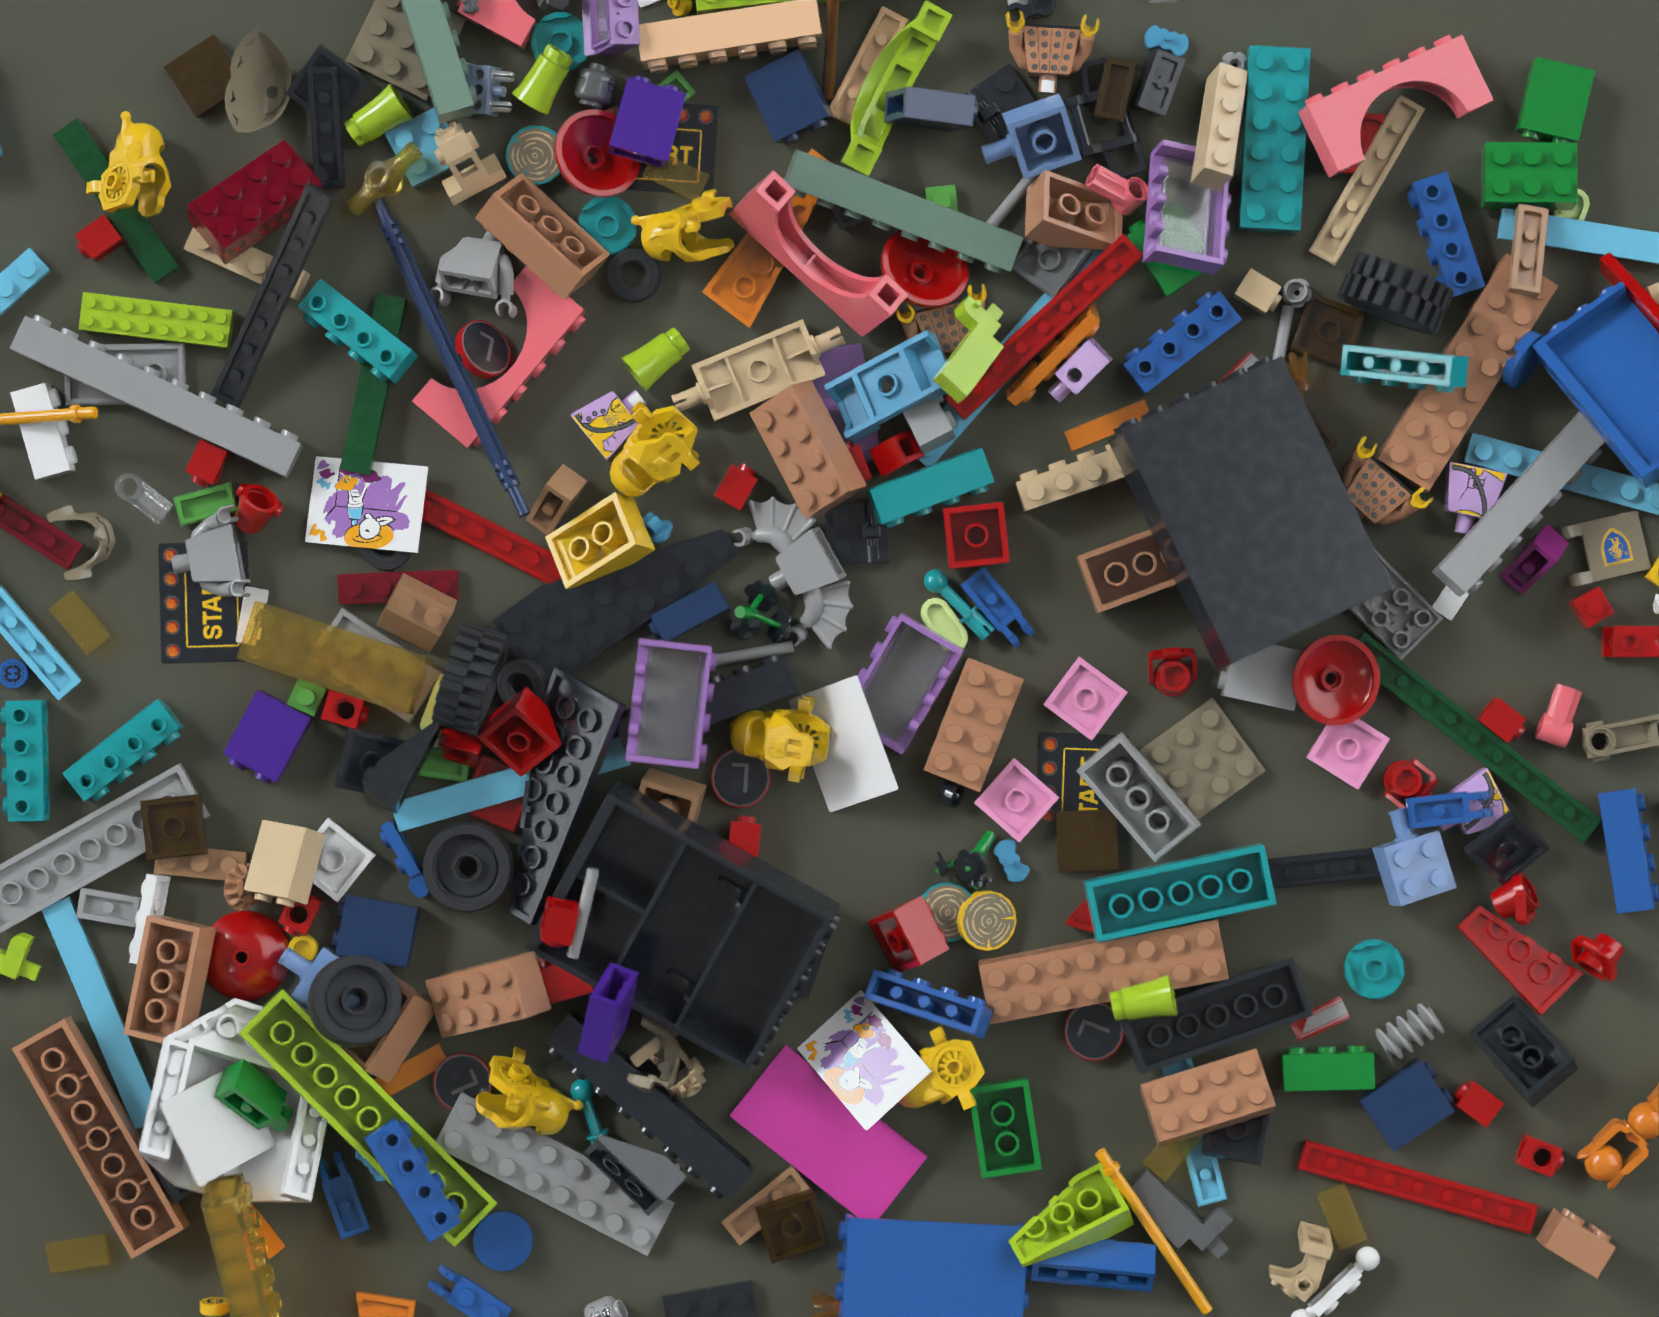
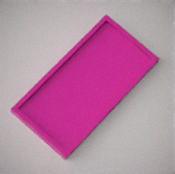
[730,1044,927,1219]

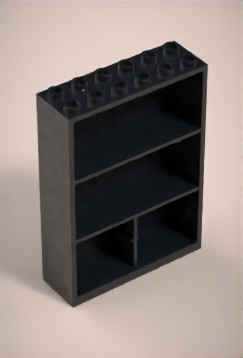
[1108,355,1393,670]
[524,780,842,1072]

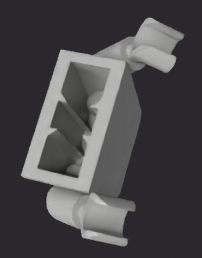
[430,231,517,318]
[171,504,251,597]

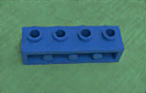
[1407,171,1485,299]
[1122,291,1242,395]
[1598,787,1659,914]
[864,968,993,1040]
[363,1118,462,1242]
[1031,1239,1156,1292]

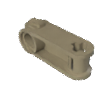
[1580,713,1659,762]

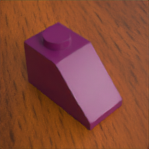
[1499,523,1569,595]

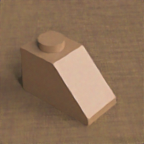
[525,464,587,535]

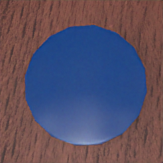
[1502,331,1544,389]
[473,1210,534,1271]

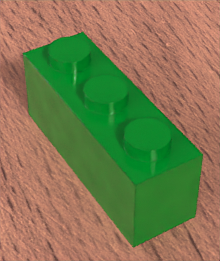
[1280,1045,1375,1091]

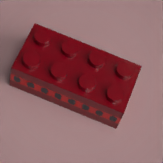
[187,139,322,265]

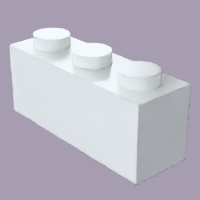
[10,383,77,481]

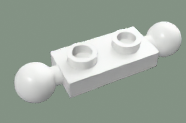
[1291,1246,1380,1317]

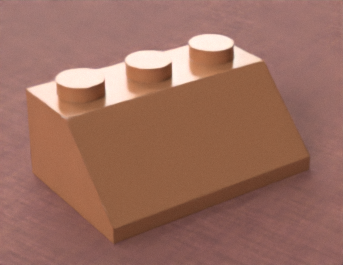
[339,975,435,1083]

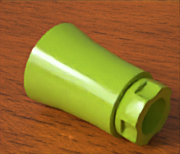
[512,44,573,115]
[344,84,414,147]
[621,327,690,392]
[1110,974,1178,1021]

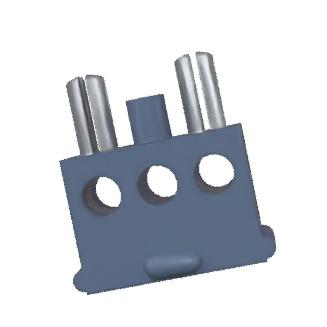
[465,62,515,118]

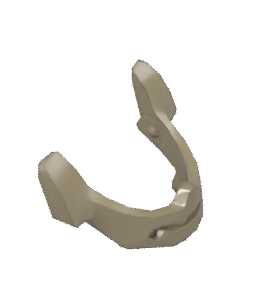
[46,505,115,582]
[628,1016,680,1092]

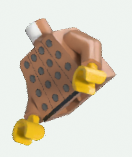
[1005,11,1100,95]
[894,284,987,360]
[1341,437,1433,526]

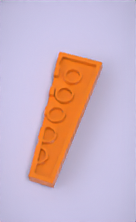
[702,149,828,329]

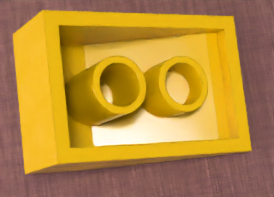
[545,492,655,589]

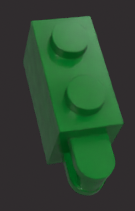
[215,1059,293,1132]

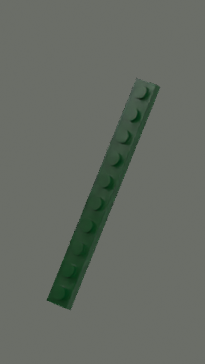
[1357,632,1602,843]

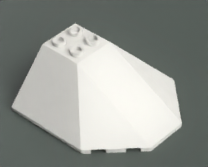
[138,998,328,1202]

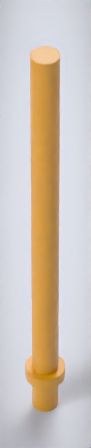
[0,405,98,426]
[1095,1148,1213,1315]

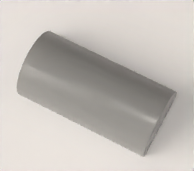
[1076,732,1201,862]

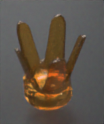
[1285,351,1312,397]
[811,1291,839,1317]

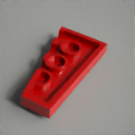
[1456,906,1583,1015]

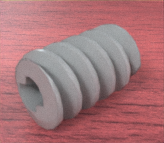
[1375,1003,1445,1063]

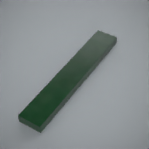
[53,118,180,284]
[340,293,408,476]

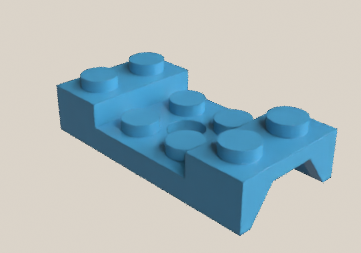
[824,330,947,442]

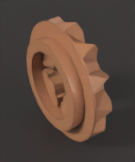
[224,863,258,911]

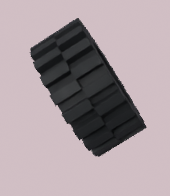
[1337,252,1454,336]
[432,622,510,737]

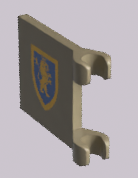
[1557,510,1651,587]

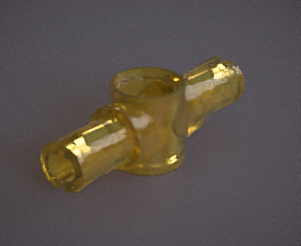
[346,141,423,216]

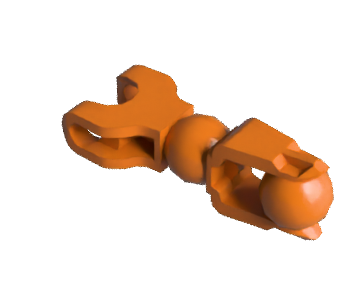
[1577,1083,1659,1190]

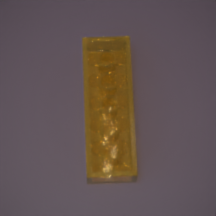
[237,601,432,715]
[201,1173,282,1317]

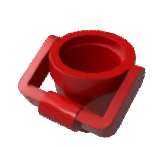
[234,482,286,534]
[1147,647,1198,697]
[1382,758,1438,808]
[1490,872,1540,926]
[1571,933,1625,982]

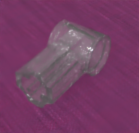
[115,473,174,525]

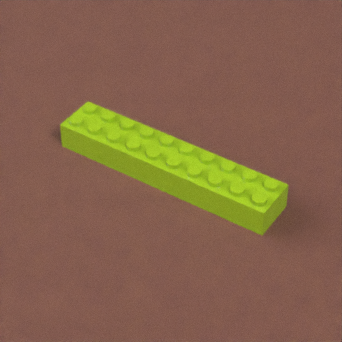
[238,990,497,1247]

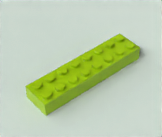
[78,292,235,349]

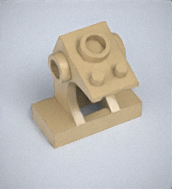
[434,121,507,206]
[630,1028,707,1099]
[1269,1221,1333,1302]

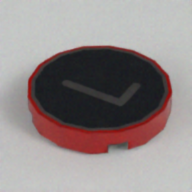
[455,320,511,379]
[711,749,771,808]
[1064,1003,1124,1061]
[433,1052,493,1111]

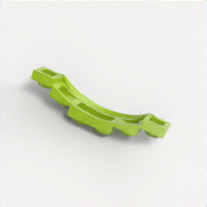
[840,0,953,177]

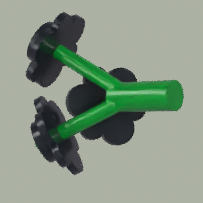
[730,580,792,644]
[934,830,996,890]

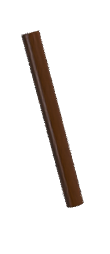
[822,0,839,99]

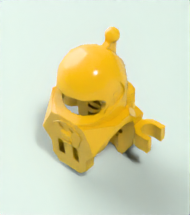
[86,111,171,218]
[631,189,735,262]
[609,401,700,497]
[730,695,831,783]
[899,1026,985,1110]
[476,1046,584,1136]

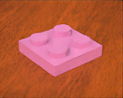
[1043,656,1128,741]
[1306,719,1390,790]
[974,758,1059,843]

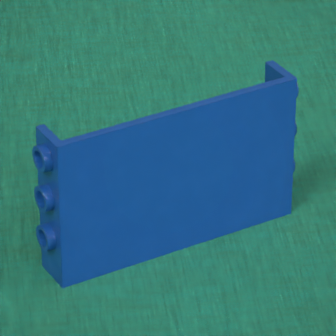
[1532,282,1659,489]
[835,1214,1031,1317]

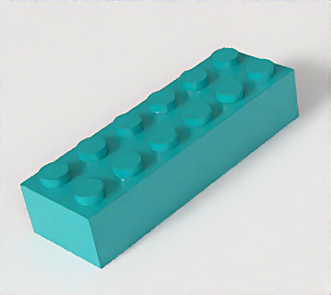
[1237,45,1311,234]
[1083,843,1277,942]

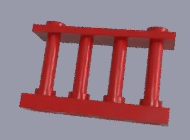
[1601,626,1659,657]

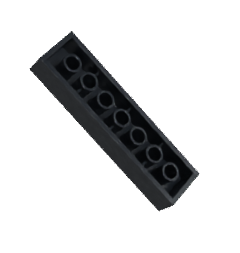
[545,1009,755,1201]

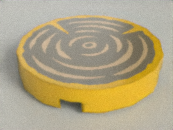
[957,890,1017,951]

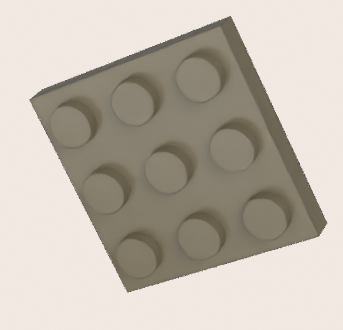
[346,0,467,102]
[1139,697,1266,819]

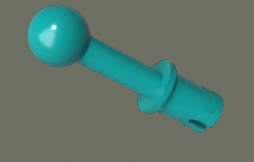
[924,569,995,641]
[570,1079,609,1144]

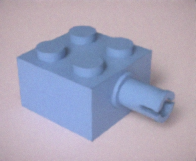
[981,93,1082,179]
[1372,807,1456,906]
[278,945,360,1010]

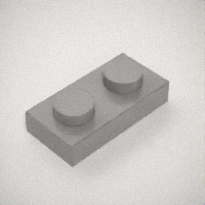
[76,887,142,927]

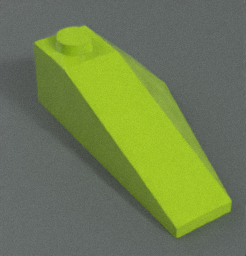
[1009,1163,1134,1267]

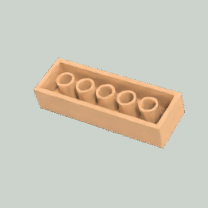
[639,0,822,73]

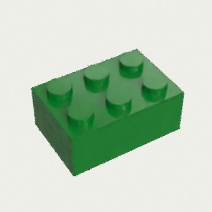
[1481,142,1578,210]
[970,1076,1042,1179]

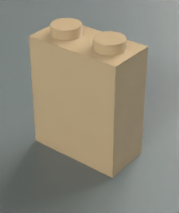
[243,820,326,908]

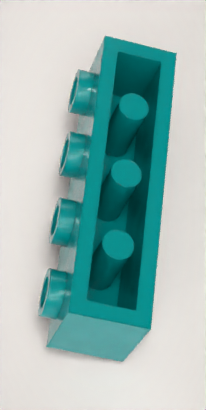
[298,278,418,384]
[1340,345,1469,393]
[865,448,994,527]
[62,699,184,802]
[1,700,50,822]

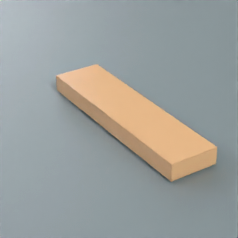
[829,6,909,126]

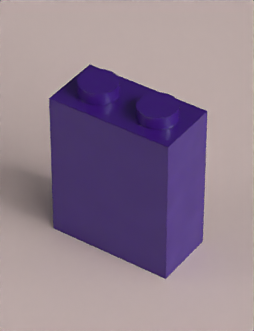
[607,76,686,169]
[223,690,314,784]
[578,963,639,1063]

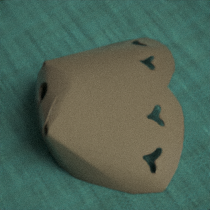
[225,29,291,133]

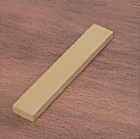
[1308,94,1425,266]

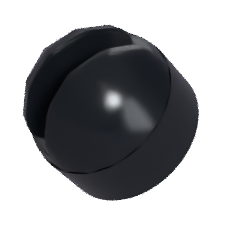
[938,782,964,808]

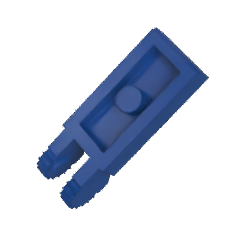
[960,566,1036,648]
[1405,790,1494,829]
[379,819,430,899]
[318,1150,371,1240]
[427,1264,513,1317]

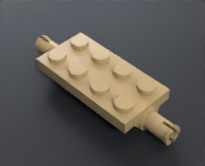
[671,319,846,421]

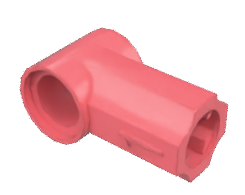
[1085,163,1148,215]
[1535,684,1582,748]

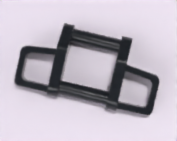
[1063,56,1146,178]

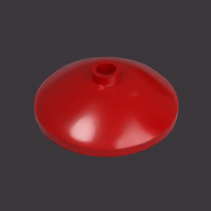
[554,109,641,198]
[881,229,969,308]
[1292,634,1380,726]
[206,910,289,1001]

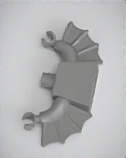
[732,497,853,649]

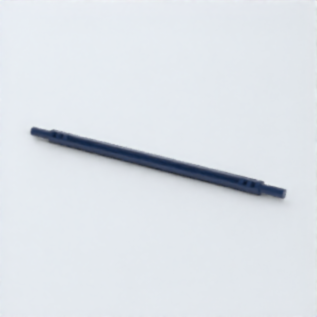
[370,194,531,518]

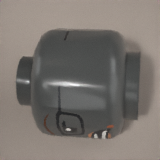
[574,63,616,110]

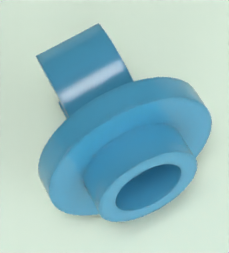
[642,511,673,543]

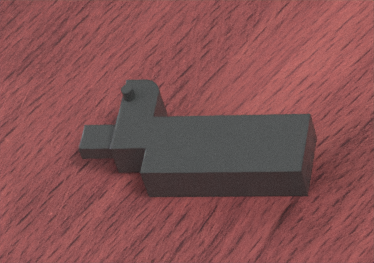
[1130,1168,1233,1259]

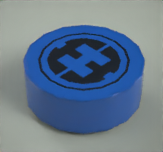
[0,659,30,689]

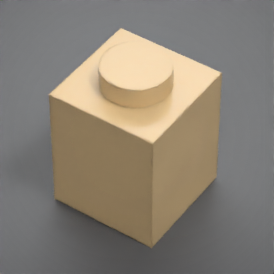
[1232,268,1282,315]

